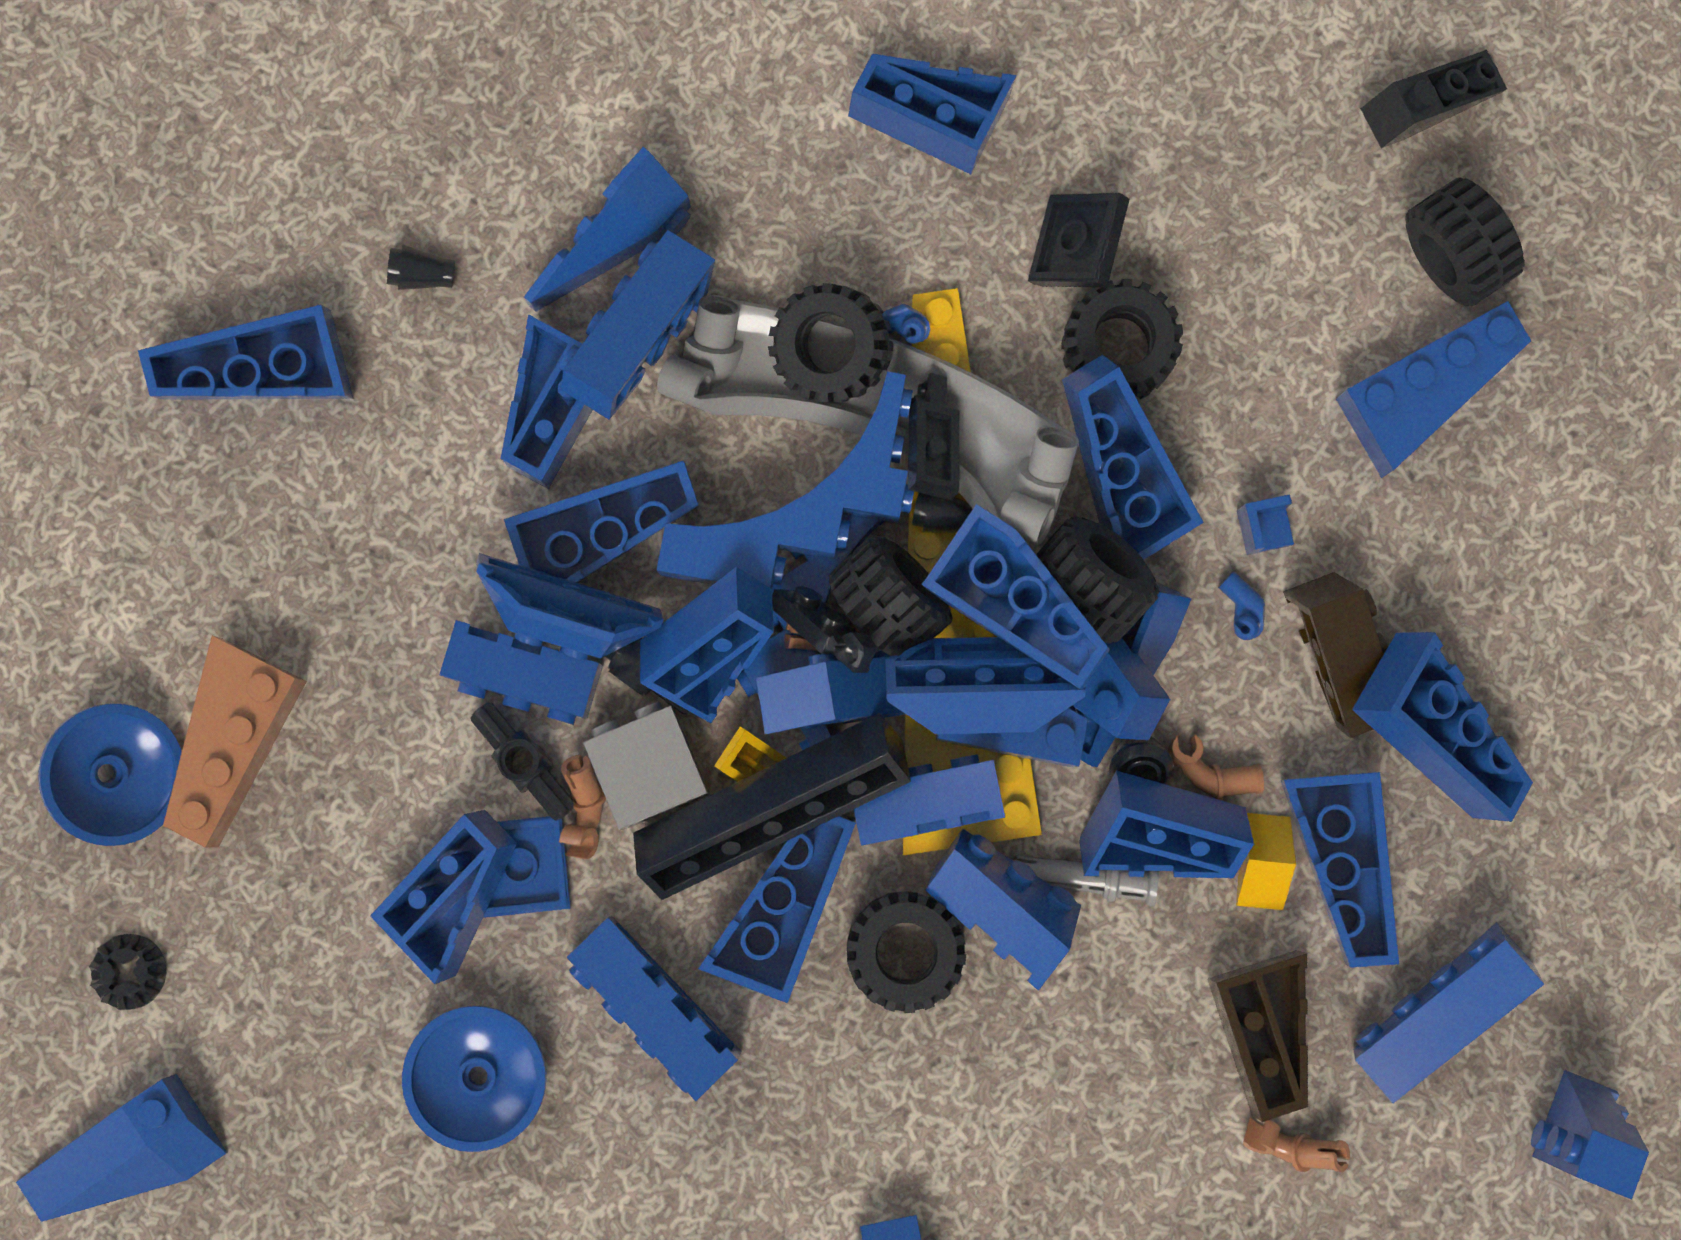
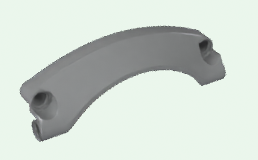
[657,295,1079,547]

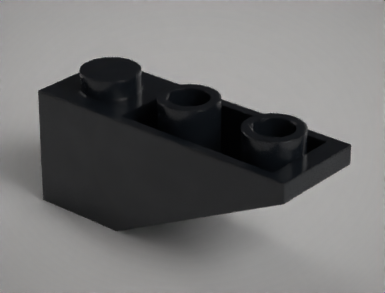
[1360,50,1507,148]

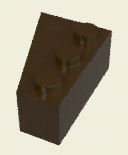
[1207,950,1308,1122]

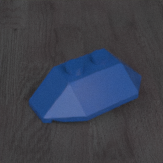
[476,553,664,660]
[885,637,1086,734]

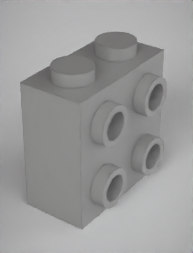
[583,702,709,830]

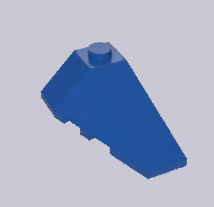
[524,147,691,312]
[922,504,1110,690]

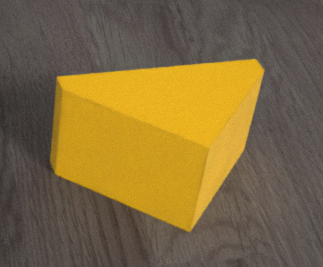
[714,726,786,782]
[1236,813,1296,910]

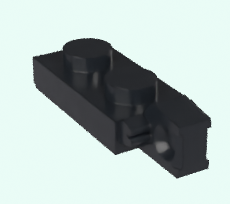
[908,373,960,501]
[772,586,878,673]

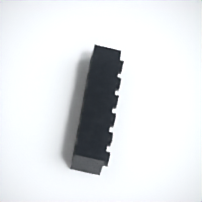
[633,713,911,900]

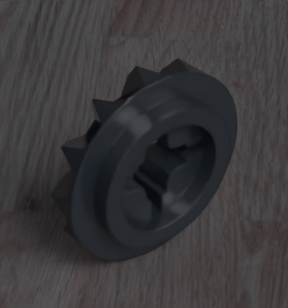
[89,934,166,1010]

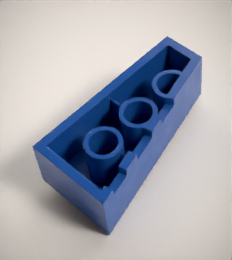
[504,460,700,583]
[1281,772,1399,968]

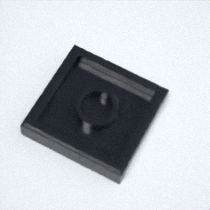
[1028,193,1130,287]

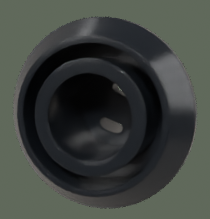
[1109,736,1174,784]

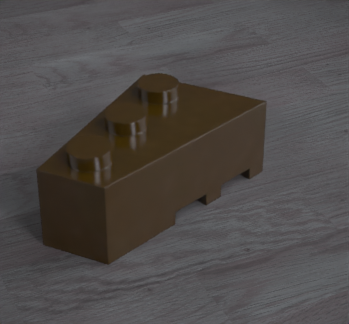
[1283,572,1388,738]

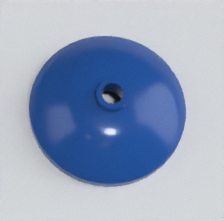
[38,704,182,846]
[402,1006,547,1152]

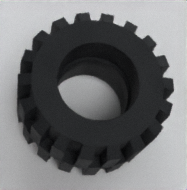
[1405,177,1525,307]
[1061,279,1183,400]
[768,283,893,402]
[1036,516,1159,643]
[829,534,953,656]
[846,891,966,1013]

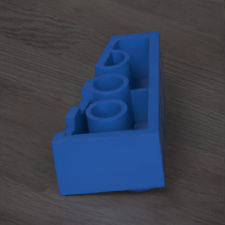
[559,230,715,420]
[1336,301,1531,478]
[137,305,354,400]
[1062,355,1204,560]
[1352,632,1533,822]
[698,816,856,1004]
[567,916,742,1101]
[1353,922,1544,1104]

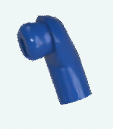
[882,304,930,344]
[1218,571,1265,640]

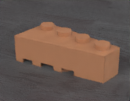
[163,635,307,848]

